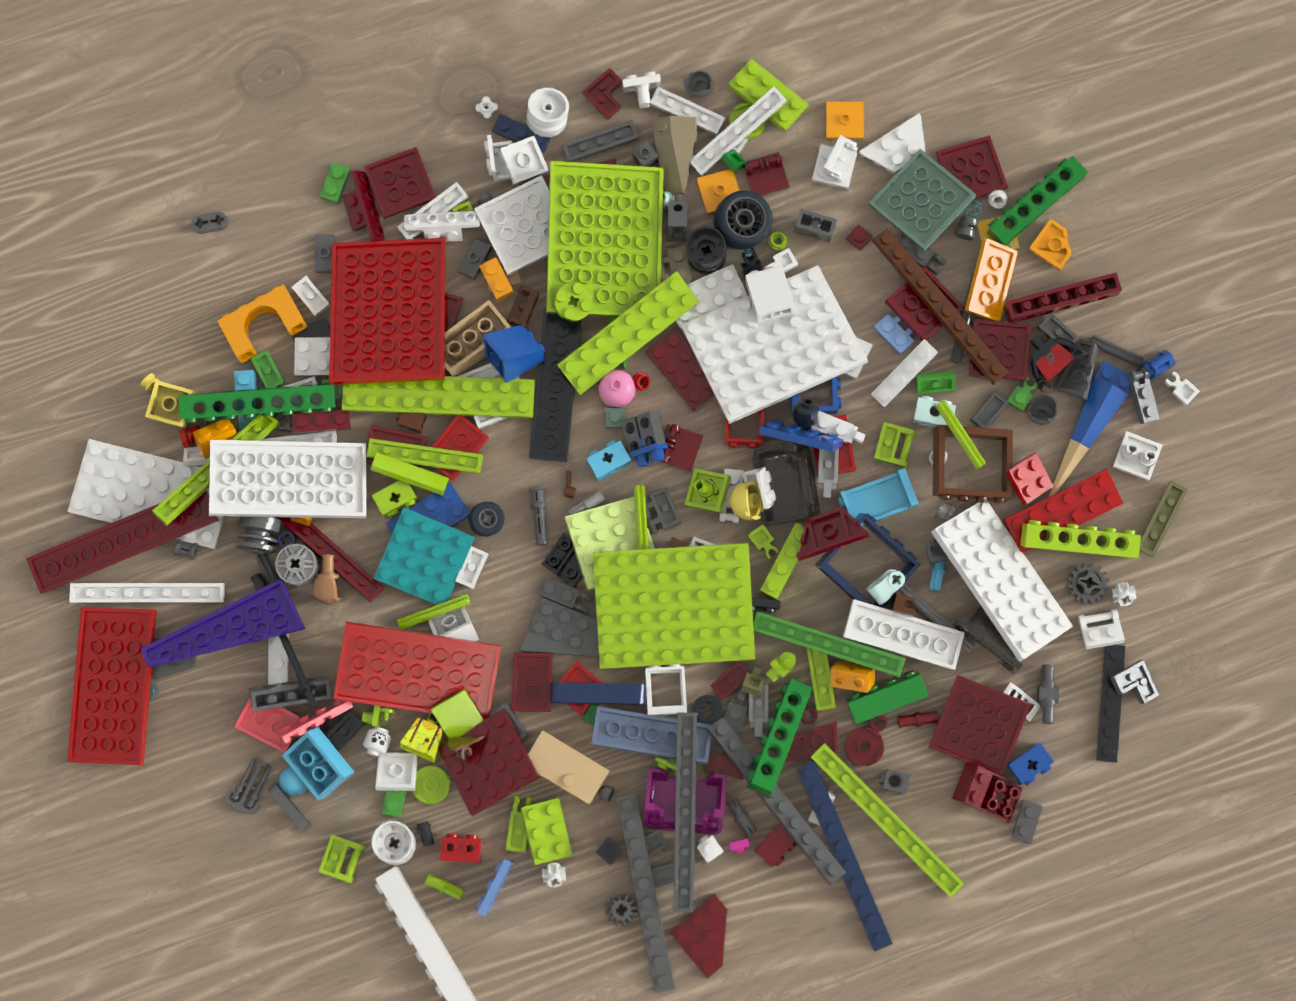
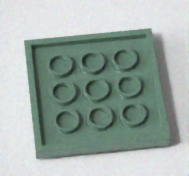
[869,149,976,251]

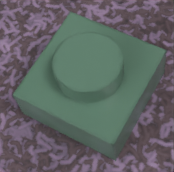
[605,408,625,428]

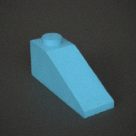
[234,370,259,431]

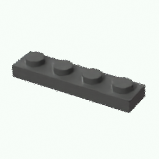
[562,120,639,162]

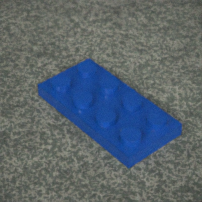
[759,420,843,452]
[386,482,470,533]

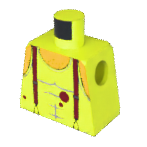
[400,713,443,763]

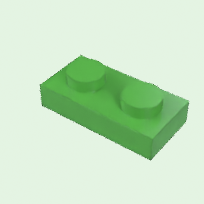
[320,162,351,204]
[250,350,286,388]
[916,371,955,395]
[381,791,407,817]

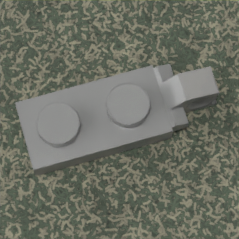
[818,448,839,500]
[749,683,769,738]

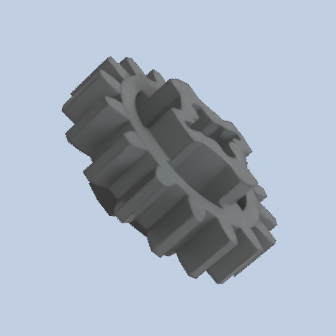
[1066,563,1110,605]

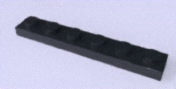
[1096,645,1126,763]

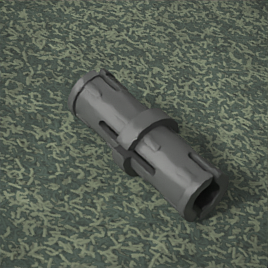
[726,797,757,837]

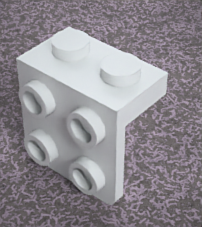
[484,135,512,181]
[742,467,776,509]

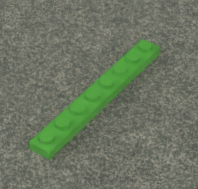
[753,611,906,677]

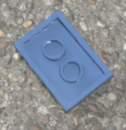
[476,859,514,916]

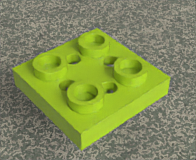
[684,468,731,514]

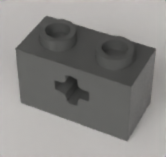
[794,209,837,243]

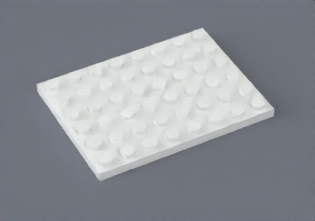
[681,265,868,424]

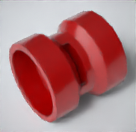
[179,424,200,448]

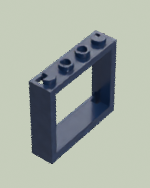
[815,513,921,608]

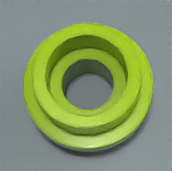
[768,232,787,251]

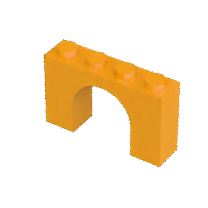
[217,284,308,364]

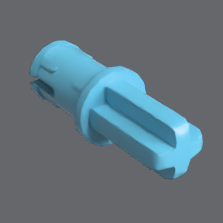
[929,561,946,591]

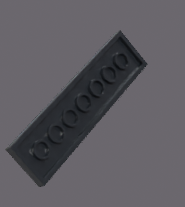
[529,309,582,462]

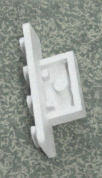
[404,211,480,242]

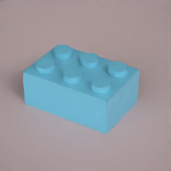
[282,727,354,801]

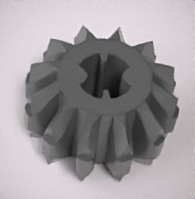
[605,893,638,927]

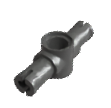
[1037,664,1059,724]

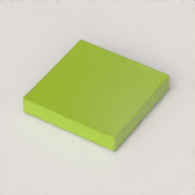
[431,688,484,738]

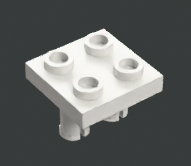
[622,72,661,109]
[1112,431,1163,481]

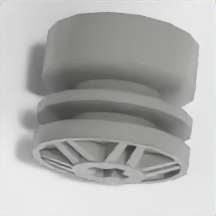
[275,544,321,588]

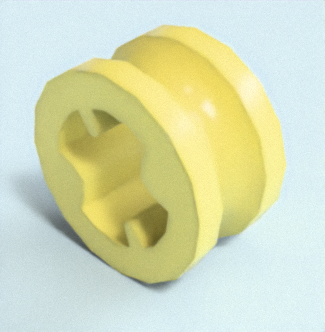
[140,373,160,392]

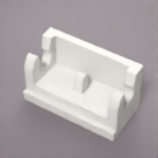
[822,135,858,181]

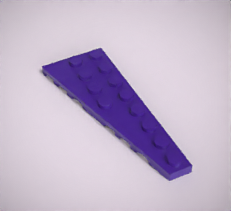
[141,579,306,668]

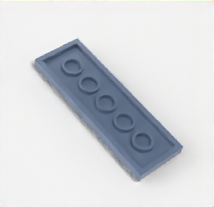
[591,706,712,765]

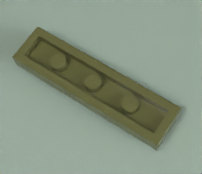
[1139,481,1188,558]

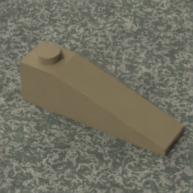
[653,116,697,196]

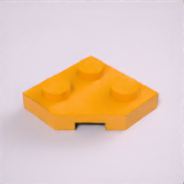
[1029,219,1071,271]

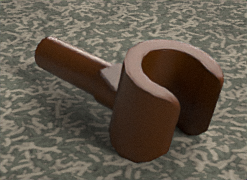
[564,471,576,498]

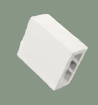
[745,265,795,323]

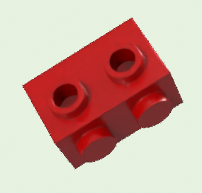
[440,833,482,863]

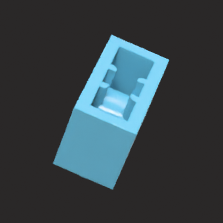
[586,440,631,481]

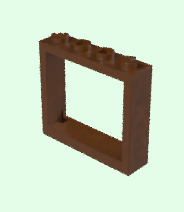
[933,425,1013,503]

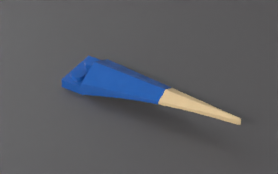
[1048,360,1131,497]

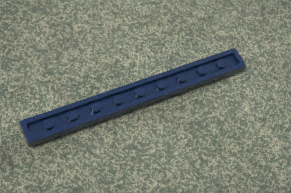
[796,761,893,951]

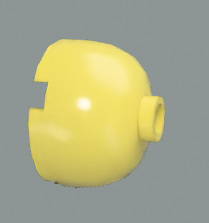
[729,481,764,520]

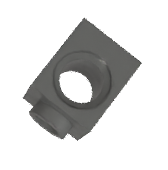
[632,141,658,167]
[879,769,910,794]

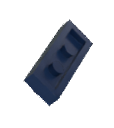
[492,114,551,154]

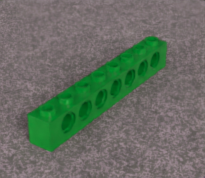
[178,383,336,422]

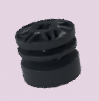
[686,226,727,274]

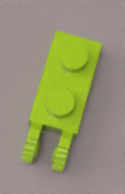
[506,796,532,853]

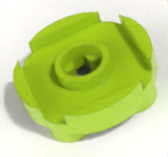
[554,283,593,322]

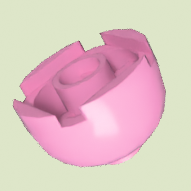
[598,370,636,408]

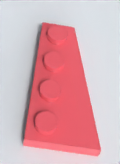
[277,699,353,744]

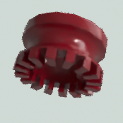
[801,707,818,725]
[869,715,887,732]

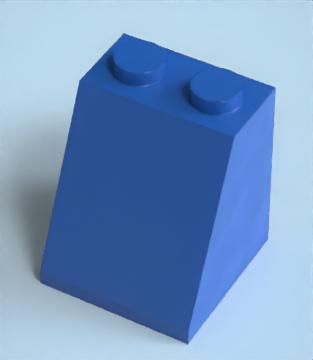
[483,325,545,383]

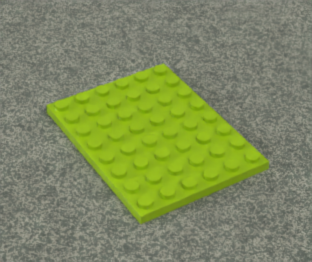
[546,161,663,316]
[593,543,755,669]

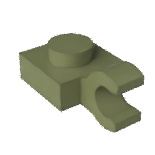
[741,665,765,697]

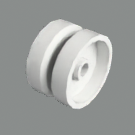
[526,88,569,137]

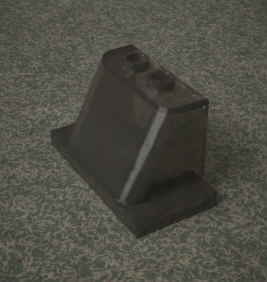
[952,605,1023,674]

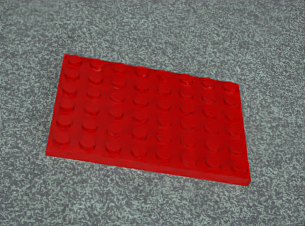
[329,238,446,385]

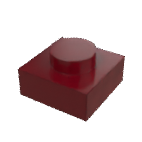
[846,224,873,251]

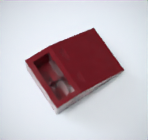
[952,763,1023,823]

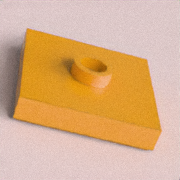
[826,102,864,140]
[696,169,739,215]

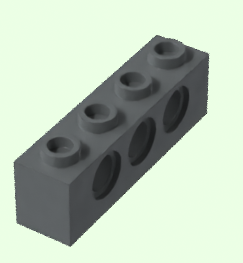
[249,675,332,712]

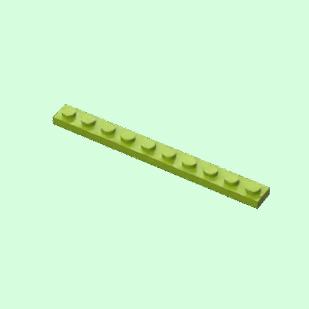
[811,743,964,898]

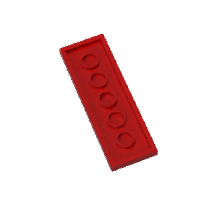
[1003,469,1124,553]

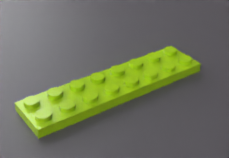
[556,271,700,395]

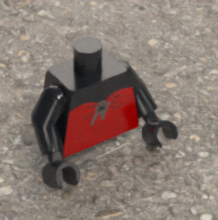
[1030,334,1087,393]

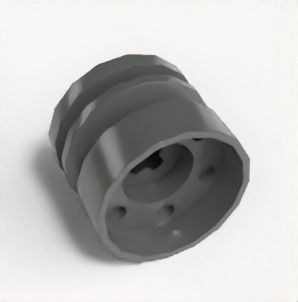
[235,516,281,554]

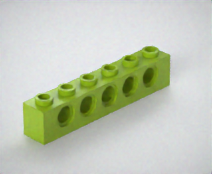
[1020,520,1141,558]

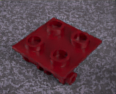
[744,152,789,196]
[661,424,703,471]

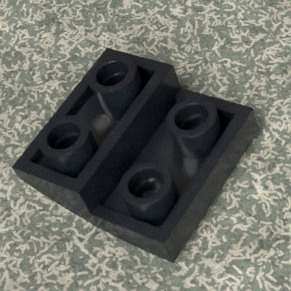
[542,533,583,587]

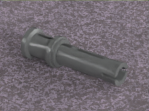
[529,486,548,545]

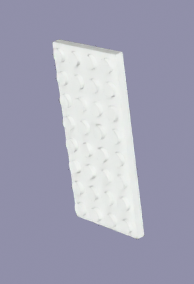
[67,439,225,550]
[209,440,366,518]
[931,501,1073,662]

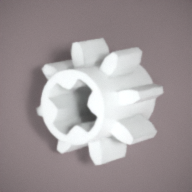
[1112,582,1136,606]
[542,863,566,887]

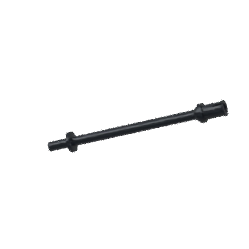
[251,573,318,709]

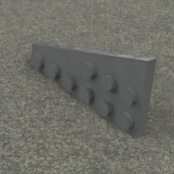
[520,598,599,657]

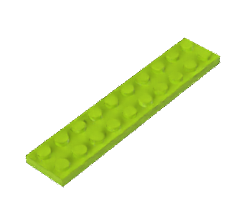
[342,376,535,418]

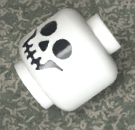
[363,727,391,757]

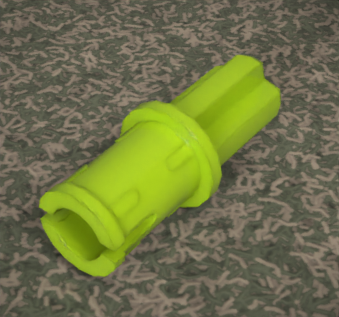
[425,873,464,900]

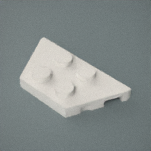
[859,114,926,174]

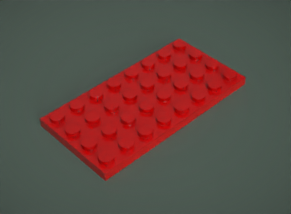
[67,607,157,766]
[333,621,501,720]

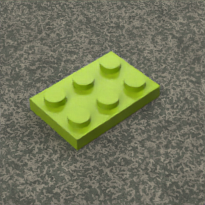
[520,798,572,865]

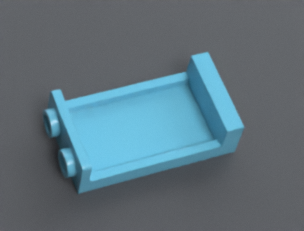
[837,468,919,527]

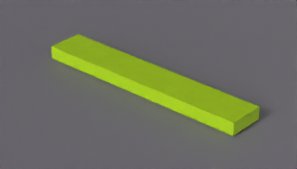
[366,438,483,474]

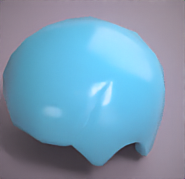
[279,766,308,796]

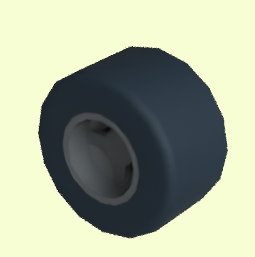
[468,501,505,537]

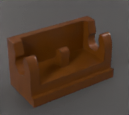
[506,285,540,328]
[890,591,915,617]

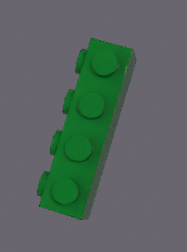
[845,670,929,724]

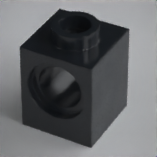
[596,837,624,865]

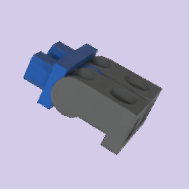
[621,411,668,467]

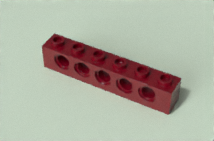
[1004,272,1122,323]

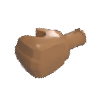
[313,554,342,604]

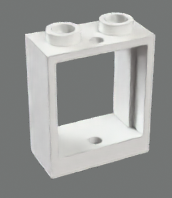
[645,664,687,716]

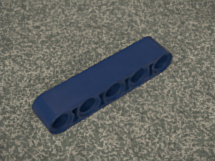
[550,683,646,705]

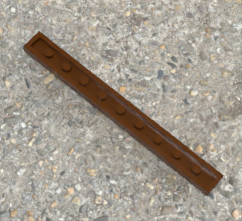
[872,228,1009,385]

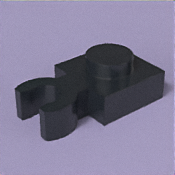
[741,249,762,280]

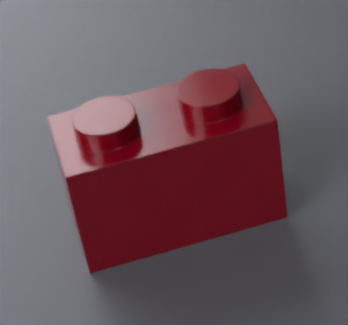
[754,823,797,867]

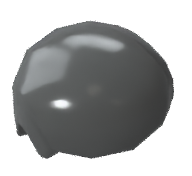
[684,70,714,99]
[1028,395,1058,426]

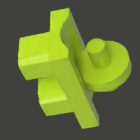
[766,652,796,682]
[362,704,395,727]

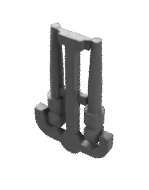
[225,758,272,814]

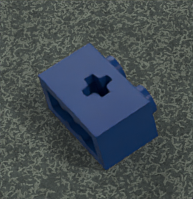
[1006,743,1054,786]

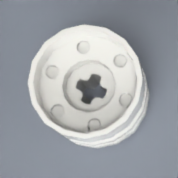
[372,821,416,865]

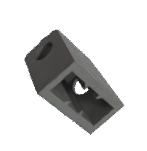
[668,194,688,242]

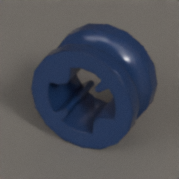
[278,531,296,548]

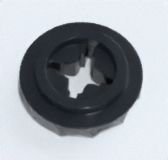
[692,695,723,725]

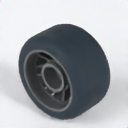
[713,190,773,250]

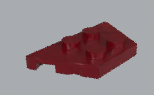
[797,507,870,561]

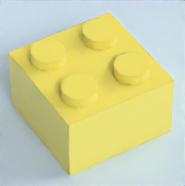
[145,380,196,428]

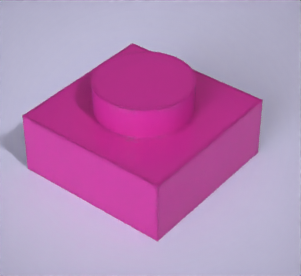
[728,838,750,854]

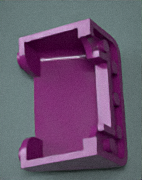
[644,767,727,834]

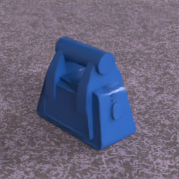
[1137,350,1176,381]

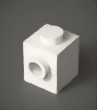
[696,835,724,863]

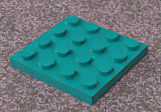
[374,507,475,605]

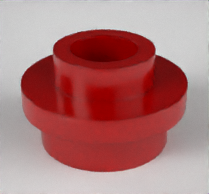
[632,372,650,391]

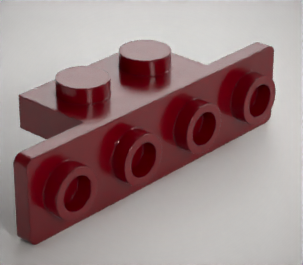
[342,170,385,241]

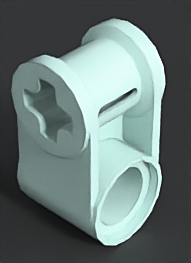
[867,569,905,605]

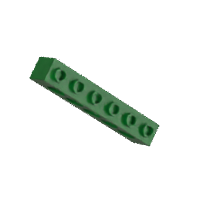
[987,156,1088,246]
[746,678,813,797]

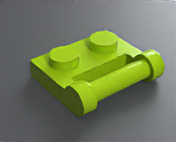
[874,422,916,468]
[318,834,365,883]

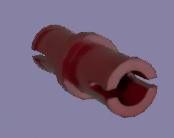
[897,711,938,728]

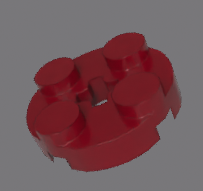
[845,728,884,767]

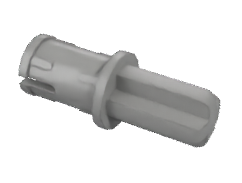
[568,490,605,515]

